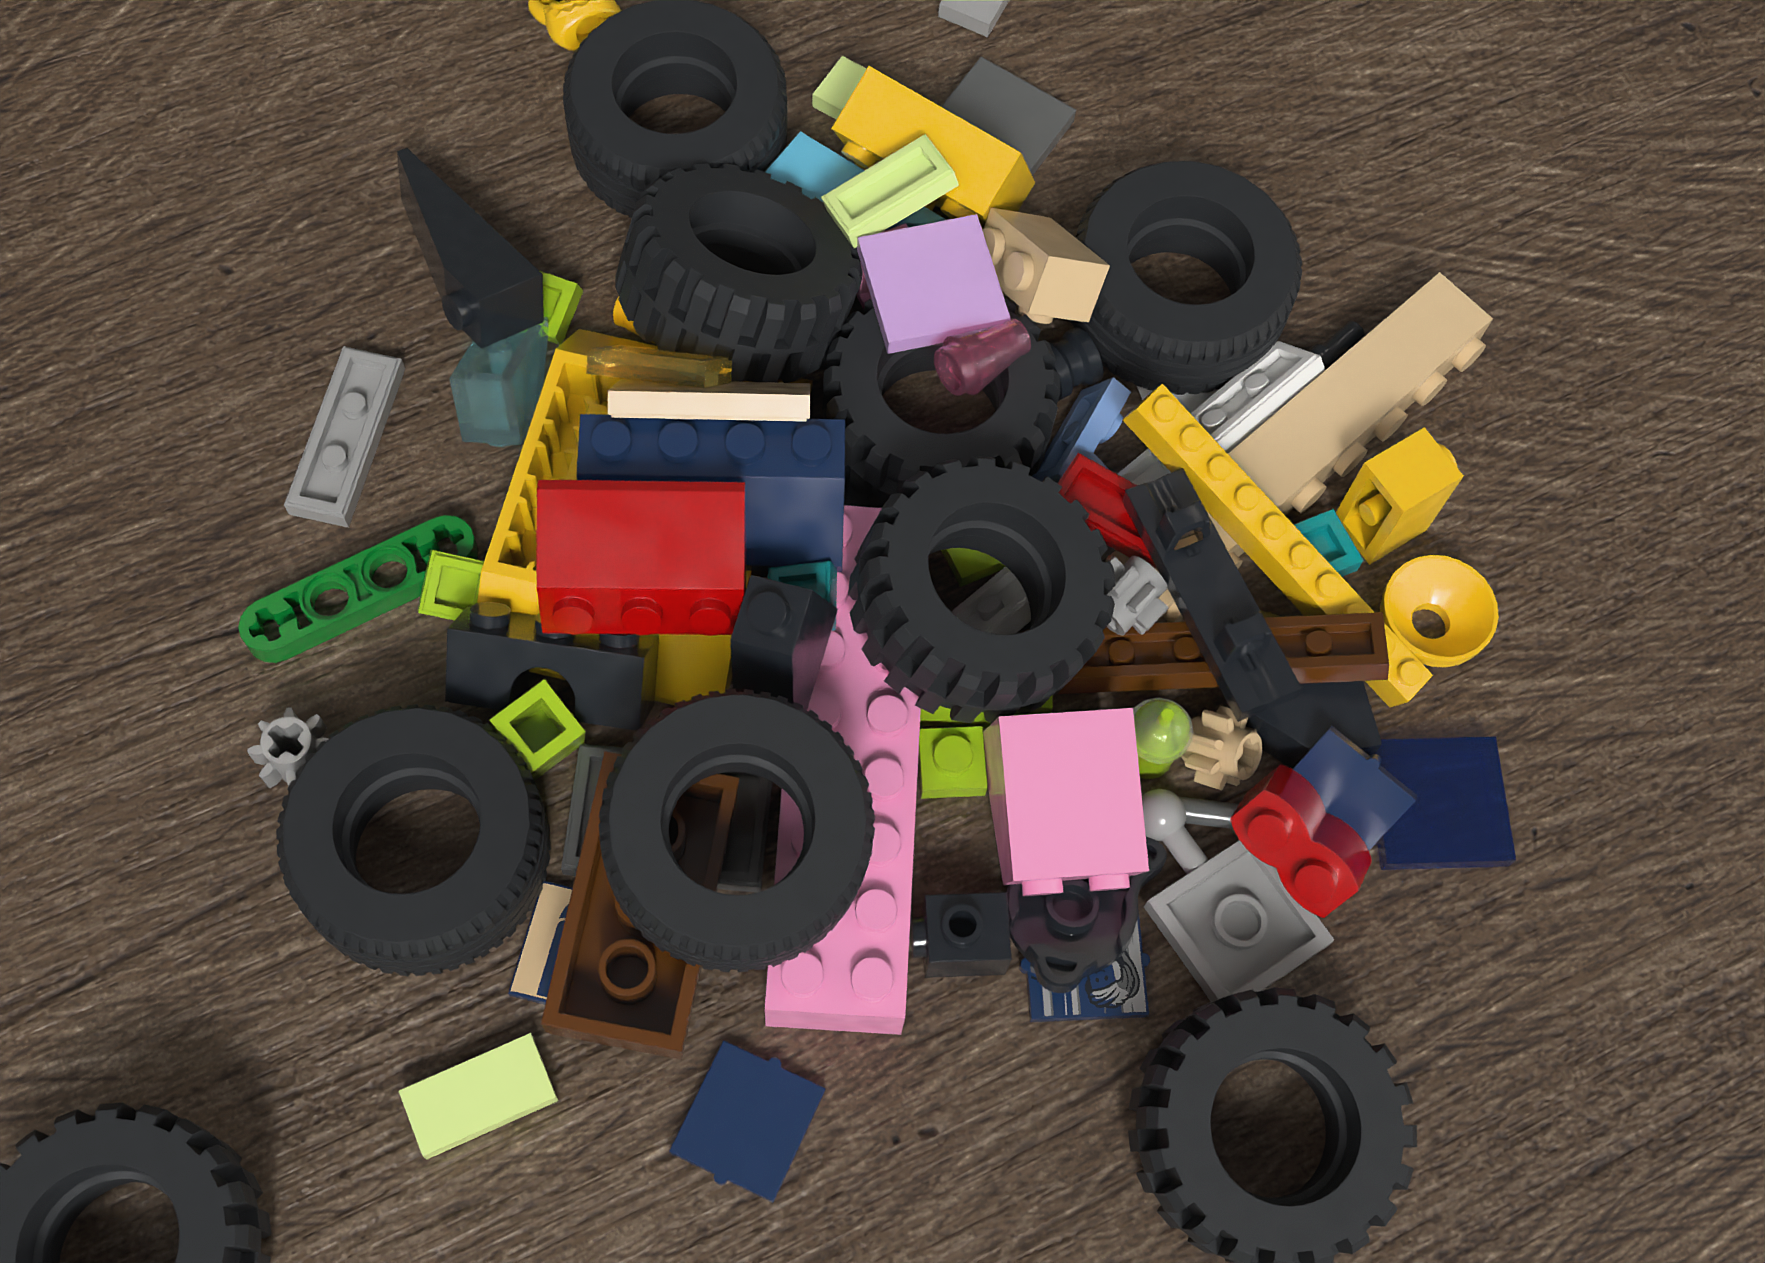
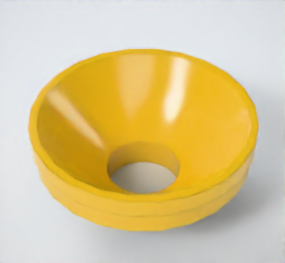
[1380,555,1499,667]

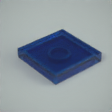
[1375,736,1516,870]

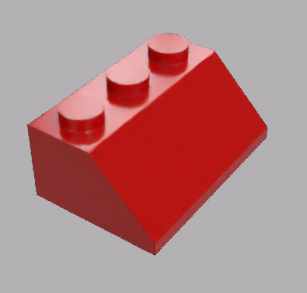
[536,480,747,636]

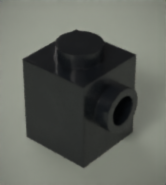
[910,892,1012,978]

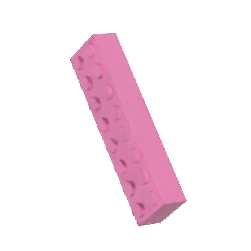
[765,506,921,1035]

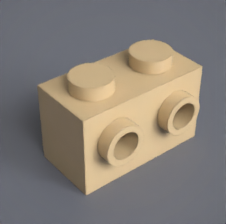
[982,208,1110,324]

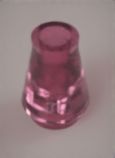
[934,318,1031,396]

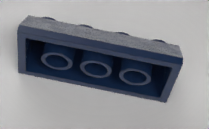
[577,414,845,572]

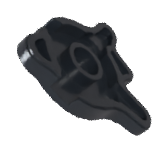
[1007,837,1167,993]

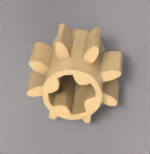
[1181,706,1262,791]

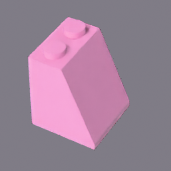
[983,708,1149,896]

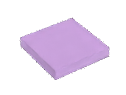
[857,214,1010,354]

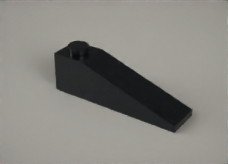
[397,148,544,349]

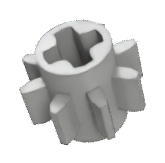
[1106,556,1169,636]
[248,707,329,788]

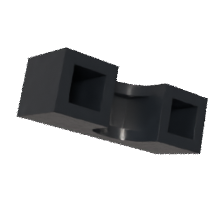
[445,602,659,731]

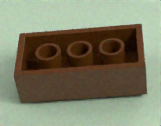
[541,751,740,1060]

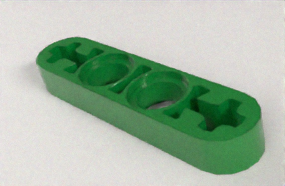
[238,515,479,663]

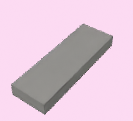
[284,346,405,528]

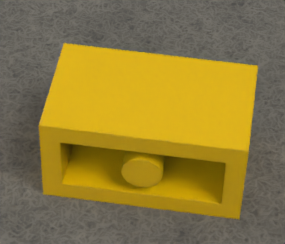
[1336,427,1464,565]

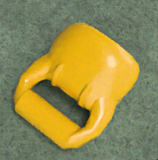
[528,0,621,51]

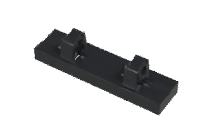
[1122,468,1302,722]

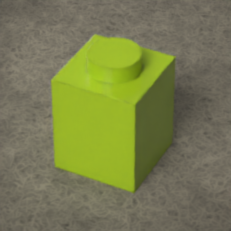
[490,679,586,781]

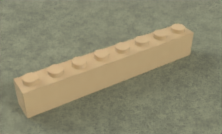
[1105,272,1493,623]

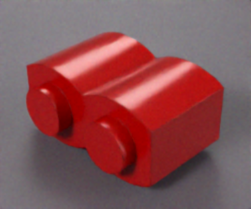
[1230,764,1372,918]

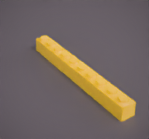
[1123,384,1433,708]

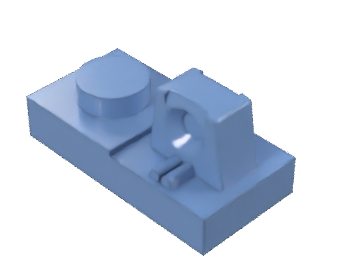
[1032,377,1131,483]

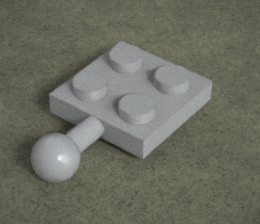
[1142,789,1334,1002]

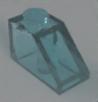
[449,317,549,447]

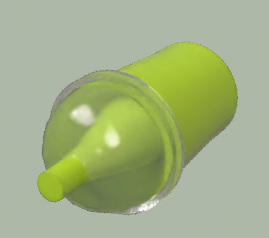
[1133,698,1193,779]

